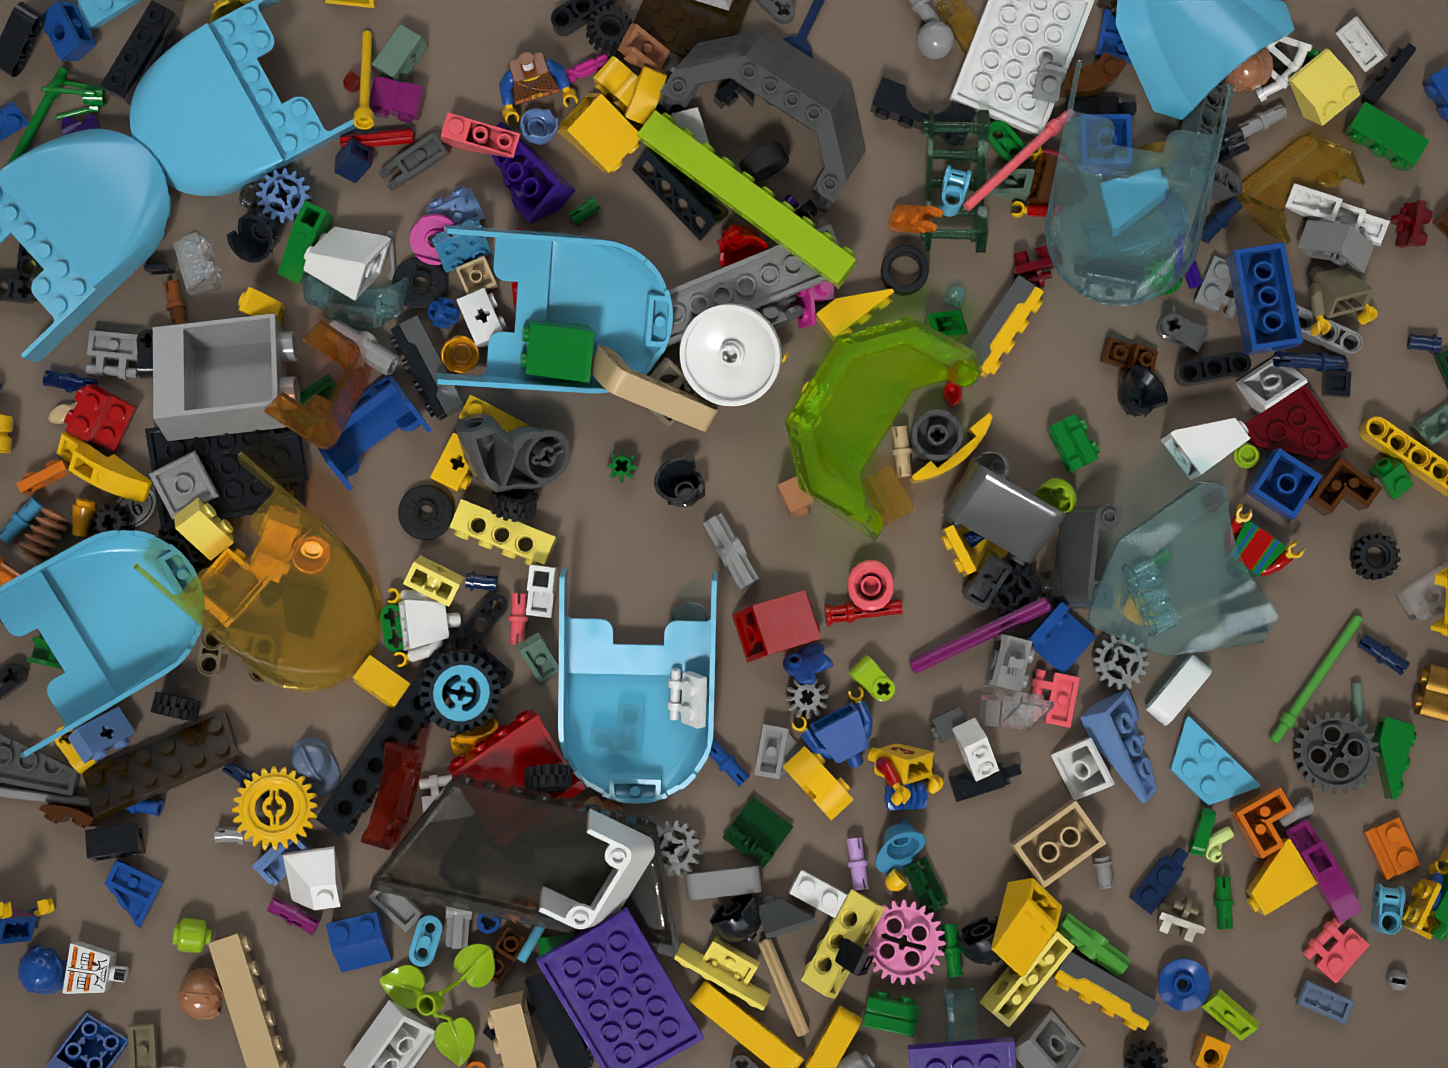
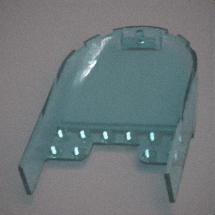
[1045,59,1234,306]

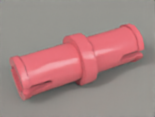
[508,593,529,644]

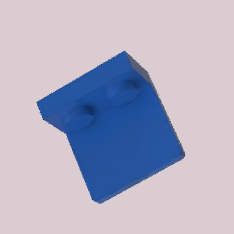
[1025,602,1095,674]

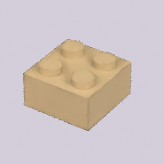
[455,256,498,295]

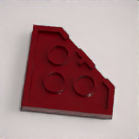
[1244,384,1348,461]

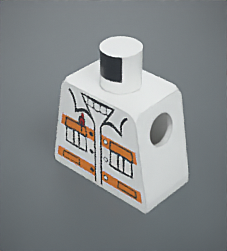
[62,941,129,994]

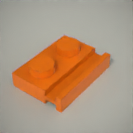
[1363,817,1421,880]

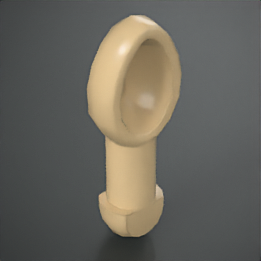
[48,402,78,424]

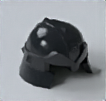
[227,210,278,263]
[1117,364,1168,418]
[654,457,705,507]

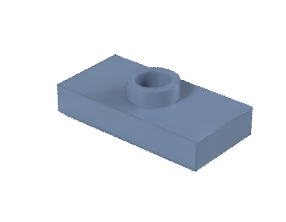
[1295,979,1355,1025]

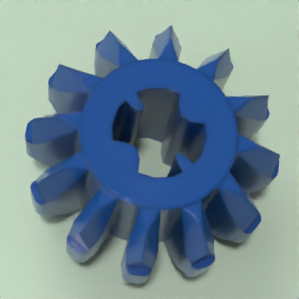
[884,783,928,811]

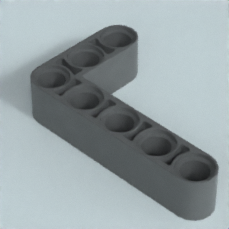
[1173,79,1243,202]

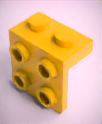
[940,524,1008,577]
[1402,879,1442,940]

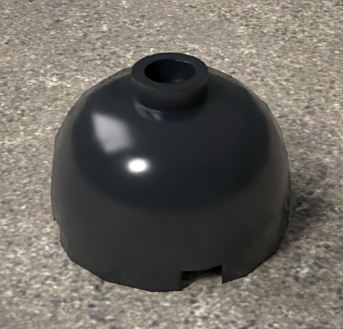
[710,893,762,943]
[956,916,1001,965]

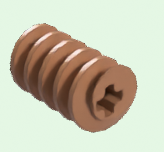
[18,508,72,564]

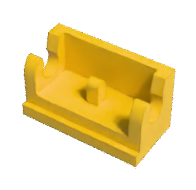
[353,655,411,710]

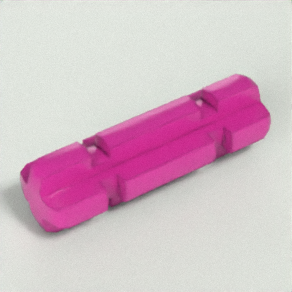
[565,53,609,83]

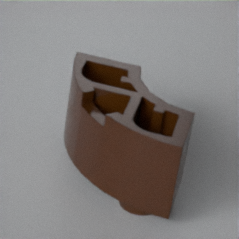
[1059,52,1127,99]

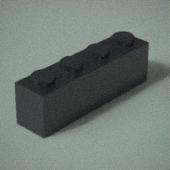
[524,971,594,1068]

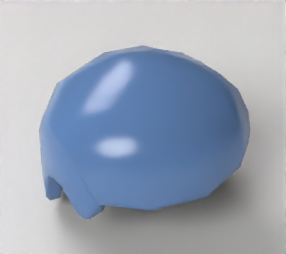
[520,108,559,145]

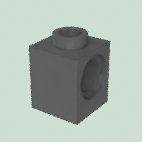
[928,707,967,743]

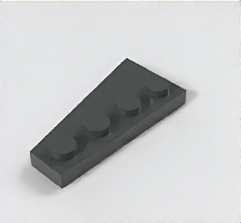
[0,733,80,796]

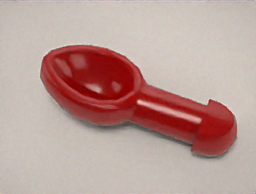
[943,358,962,408]

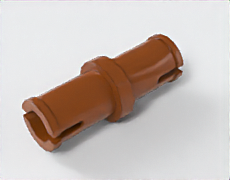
[163,280,187,325]

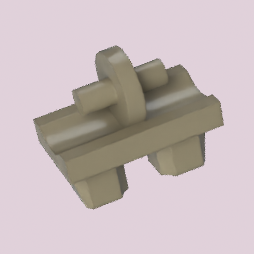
[1157,896,1206,942]

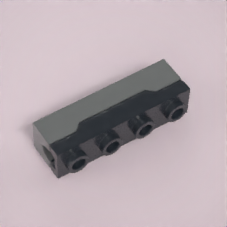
[101,0,181,105]
[390,315,465,421]

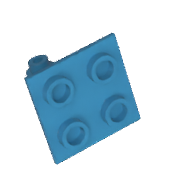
[431,219,492,273]

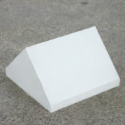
[1236,357,1308,415]
[1051,737,1115,800]

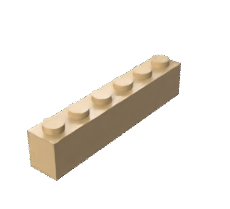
[208,931,290,1068]

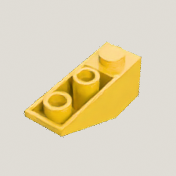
[816,289,894,342]

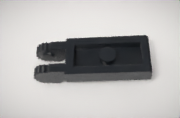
[1361,43,1417,106]

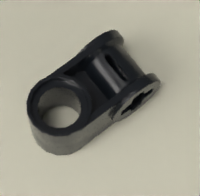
[136,329,153,379]

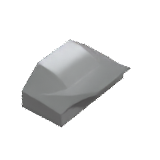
[754,724,798,779]

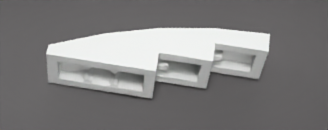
[1285,183,1390,247]

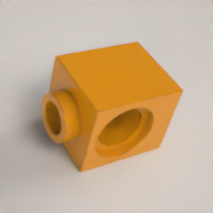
[1190,1032,1231,1068]

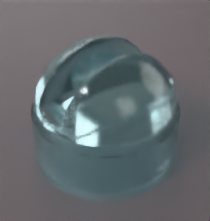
[944,286,966,308]

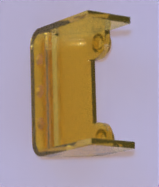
[1237,133,1366,244]

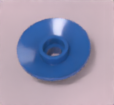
[1158,958,1210,1011]

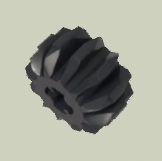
[90,502,136,534]
[1123,1039,1168,1068]

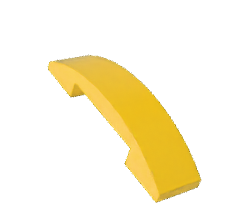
[909,413,993,483]

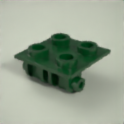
[722,796,793,868]

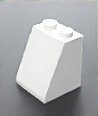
[303,226,391,300]
[1160,418,1250,480]

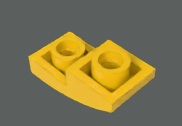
[624,66,667,125]

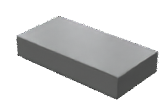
[368,878,425,932]

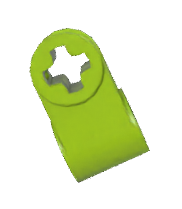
[848,654,895,702]

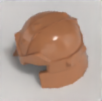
[1225,48,1273,92]
[176,967,224,1020]

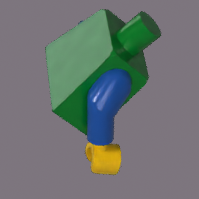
[1428,861,1448,943]

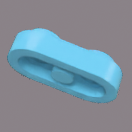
[409,915,444,967]

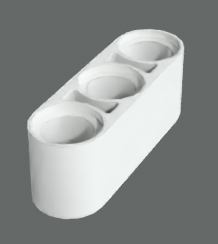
[1145,653,1213,726]

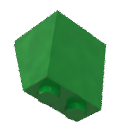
[520,320,594,382]

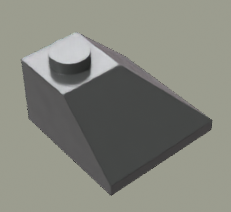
[759,894,816,939]

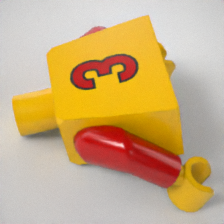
[868,743,944,806]

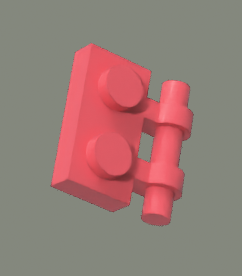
[1026,669,1080,728]
[1302,917,1370,983]

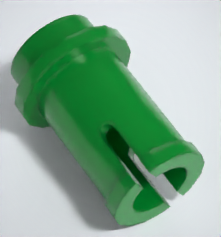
[568,197,602,226]

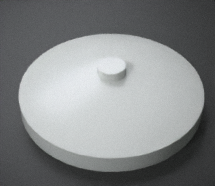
[680,303,782,406]

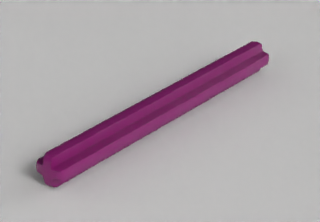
[909,597,1051,674]

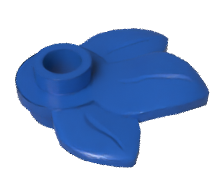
[783,643,833,685]

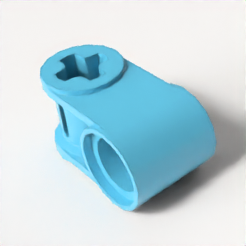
[938,164,972,217]
[1371,883,1406,935]

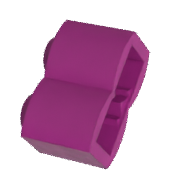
[369,77,426,123]

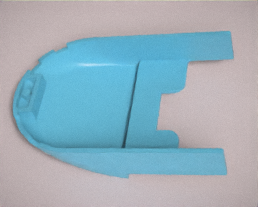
[130,0,376,196]
[0,129,171,362]
[435,225,673,393]
[0,530,204,758]
[558,568,717,804]

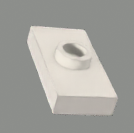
[1335,16,1387,72]

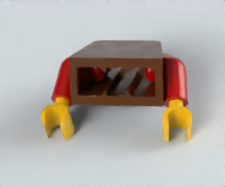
[1011,147,1088,218]

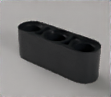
[551,0,616,37]
[0,1,46,77]
[1174,352,1251,387]

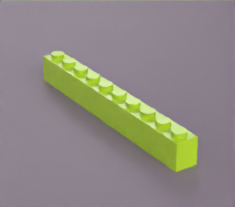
[637,110,857,289]

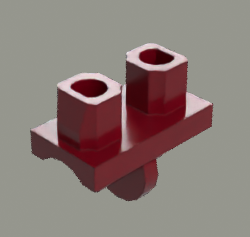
[1390,200,1433,248]
[1011,244,1060,288]

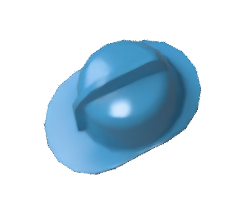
[875,819,926,874]

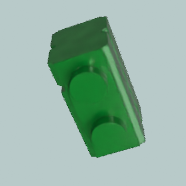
[1046,414,1100,474]
[861,990,920,1037]

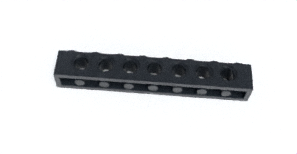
[315,650,457,837]

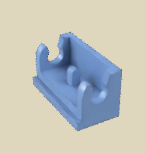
[252,834,313,886]

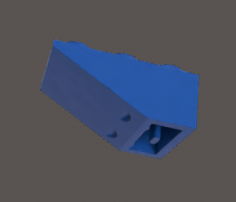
[45,1013,129,1068]

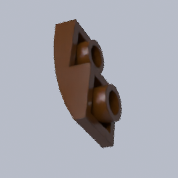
[1100,337,1159,372]
[39,804,99,828]
[491,926,527,986]

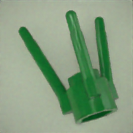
[41,80,106,120]

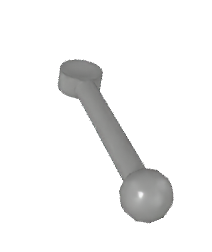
[386,230,396,281]

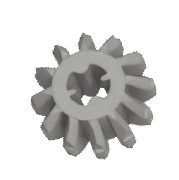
[785,678,829,719]

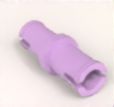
[846,837,869,891]

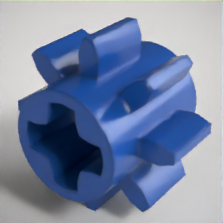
[428,297,460,329]

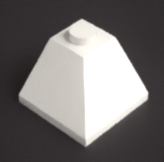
[283,846,344,910]

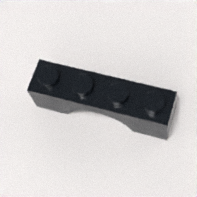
[870,77,976,146]

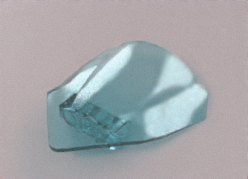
[1088,482,1279,656]

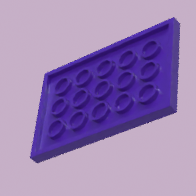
[536,907,704,1068]

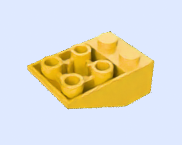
[991,878,1062,977]

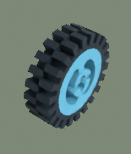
[418,650,501,733]

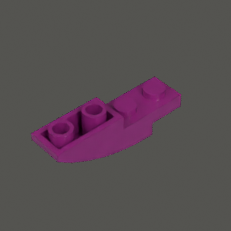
[1283,819,1362,924]

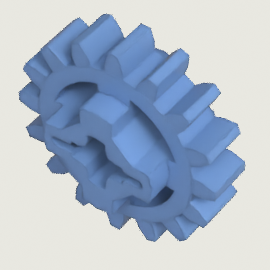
[256,168,312,225]

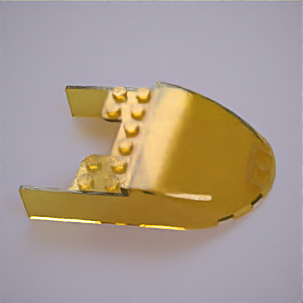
[133,452,383,692]

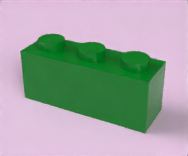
[1343,101,1430,172]

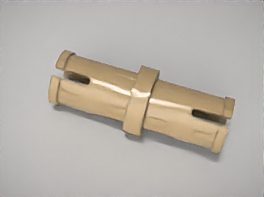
[892,426,913,478]

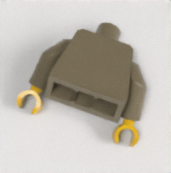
[1308,266,1378,336]

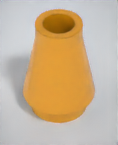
[71,498,97,537]

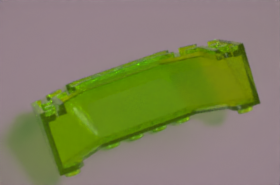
[785,316,983,541]

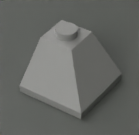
[1015,1010,1085,1068]

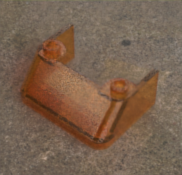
[263,319,368,449]

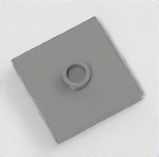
[149,451,220,520]

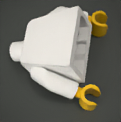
[387,588,461,667]

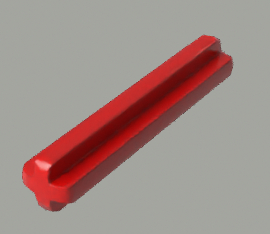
[340,129,414,148]

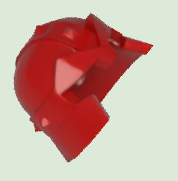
[717,225,768,268]

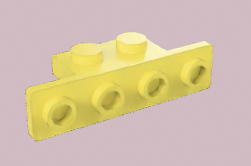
[674,936,770,1011]

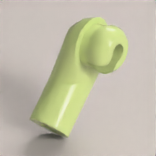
[1205,826,1234,863]

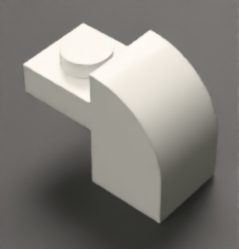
[526,564,557,618]

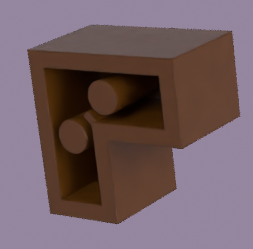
[1305,457,1383,516]

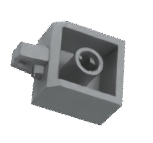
[984,634,1035,693]

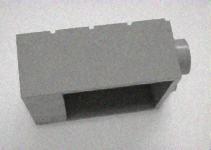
[153,313,300,441]

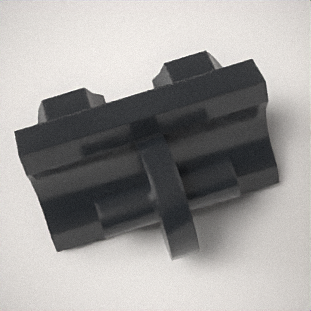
[1210,127,1250,164]

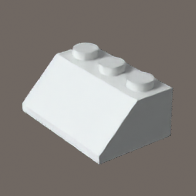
[343,1000,436,1068]

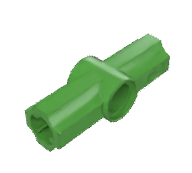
[1056,912,1131,977]

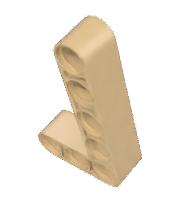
[591,345,719,432]

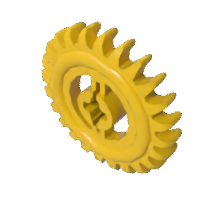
[231,766,318,851]

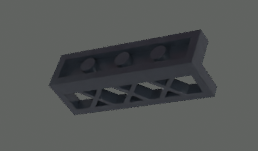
[632,148,728,241]

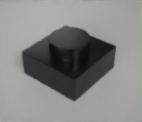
[1322,369,1351,398]

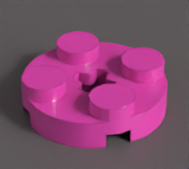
[409,213,457,265]

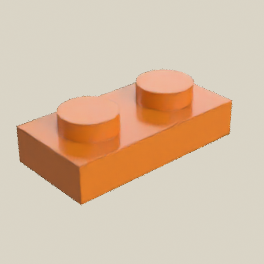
[16,459,72,495]

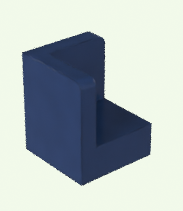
[334,137,373,183]

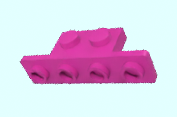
[795,281,835,329]

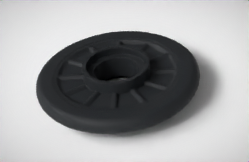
[392,257,448,310]
[398,485,454,540]

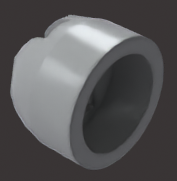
[1386,969,1409,991]

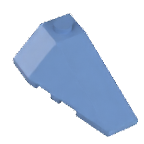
[1080,689,1157,803]

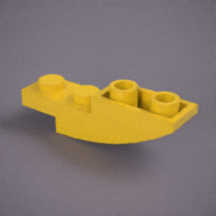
[56,431,152,503]

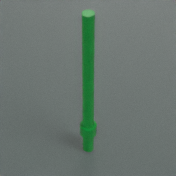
[8,67,69,164]

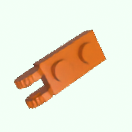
[887,204,943,233]

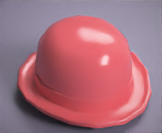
[847,559,894,611]

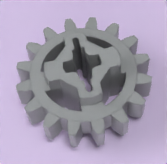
[1092,634,1149,690]
[649,820,703,877]

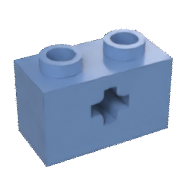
[68,706,135,764]

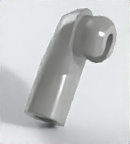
[1279,797,1315,827]

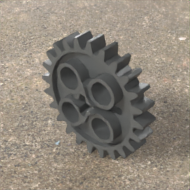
[1293,711,1380,794]

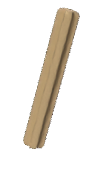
[759,938,809,1037]

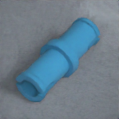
[0,496,45,544]

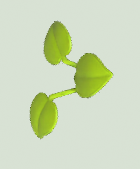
[379,943,495,1067]

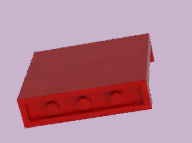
[446,709,586,848]

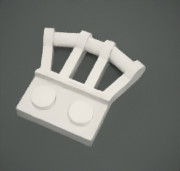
[1255,37,1313,102]

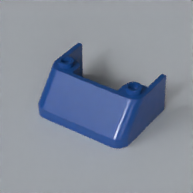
[311,375,432,491]

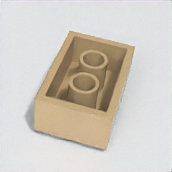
[1009,800,1106,888]
[487,990,542,1068]

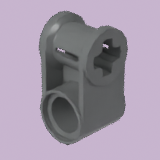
[1156,313,1209,354]

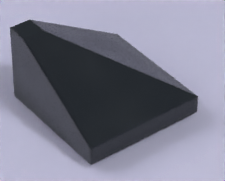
[144,258,175,276]

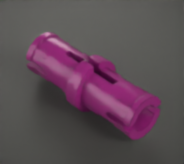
[267,896,320,935]

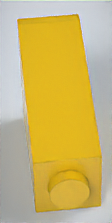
[1245,838,1318,916]

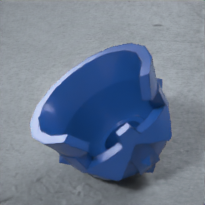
[18,944,68,995]

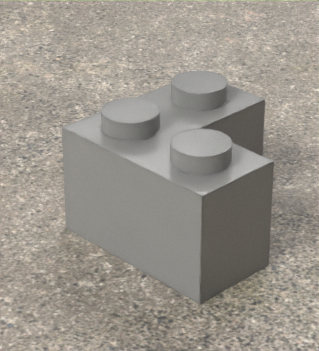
[1297,218,1374,273]

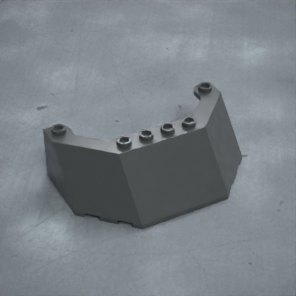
[658,29,866,214]

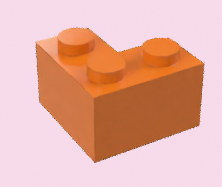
[1229,787,1294,859]

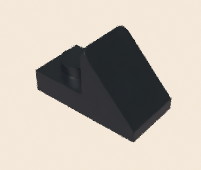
[714,79,754,109]
[835,938,877,976]

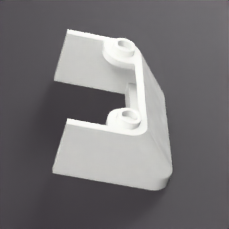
[539,809,655,929]

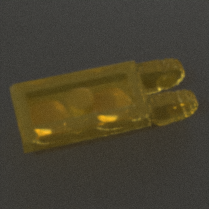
[937,0,978,56]

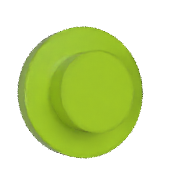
[1233,443,1259,469]

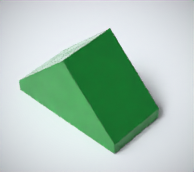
[923,310,968,345]

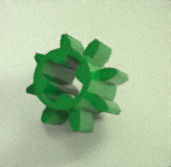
[606,451,638,483]

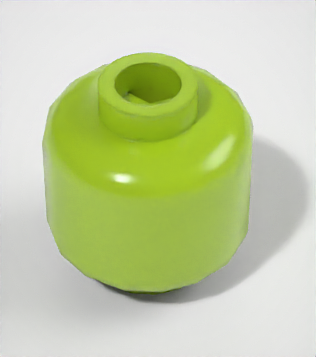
[172,918,212,953]

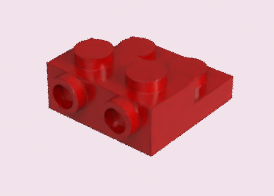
[64,383,137,452]

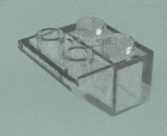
[173,230,223,297]
[979,690,1054,730]

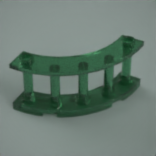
[920,109,991,253]

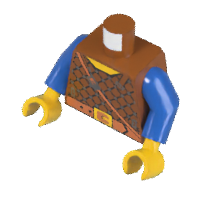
[499,52,578,124]

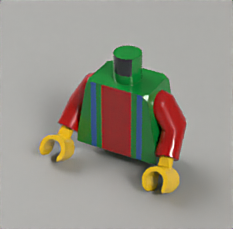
[1223,504,1305,583]

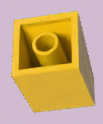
[557,93,640,173]

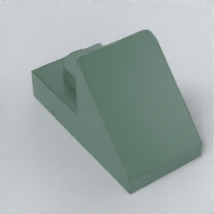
[516,633,559,683]

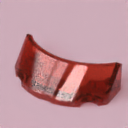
[361,742,422,850]

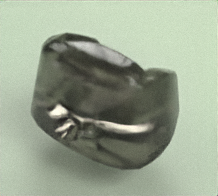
[239,182,262,208]

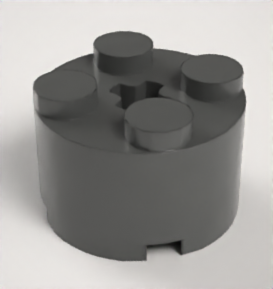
[910,409,963,463]

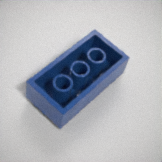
[1227,242,1303,356]

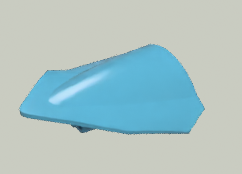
[1116,0,1295,120]

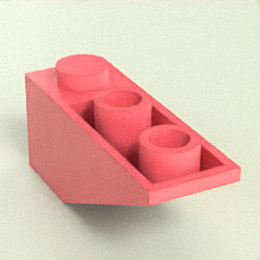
[441,112,520,158]

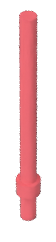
[963,108,1075,211]

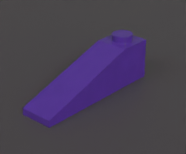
[492,121,576,223]

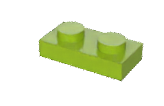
[1202,989,1260,1041]

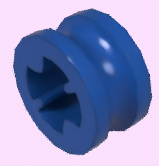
[477,909,501,934]

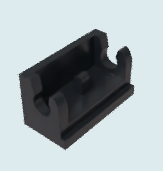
[962,549,1013,610]
[85,822,145,862]

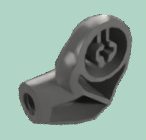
[455,414,571,492]

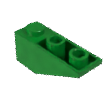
[278,200,334,285]
[1372,717,1417,800]

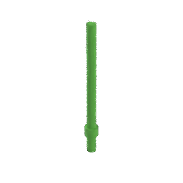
[1269,614,1363,744]

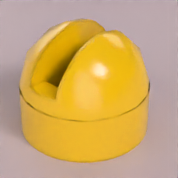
[885,869,908,891]

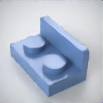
[425,186,485,234]

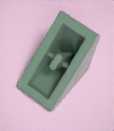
[989,169,1035,203]

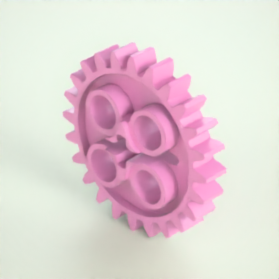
[866,899,946,985]

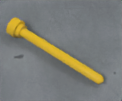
[353,30,374,130]

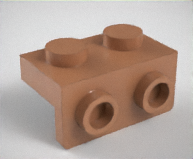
[617,23,670,75]

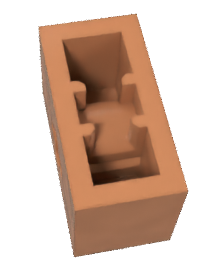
[777,474,814,519]

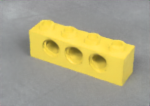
[450,499,557,566]
[801,889,886,999]
[979,931,1075,1027]

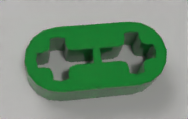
[380,604,404,652]
[1188,807,1216,857]

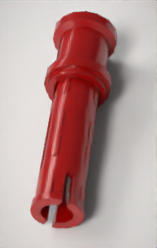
[824,598,903,627]

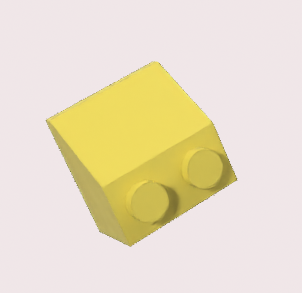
[1288,48,1360,126]

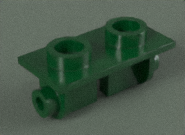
[903,856,948,914]

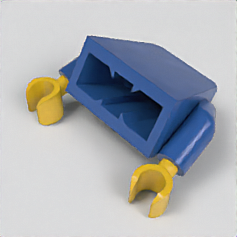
[792,687,873,768]
[0,898,55,944]

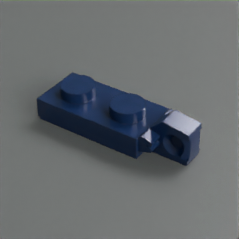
[1129,847,1189,915]

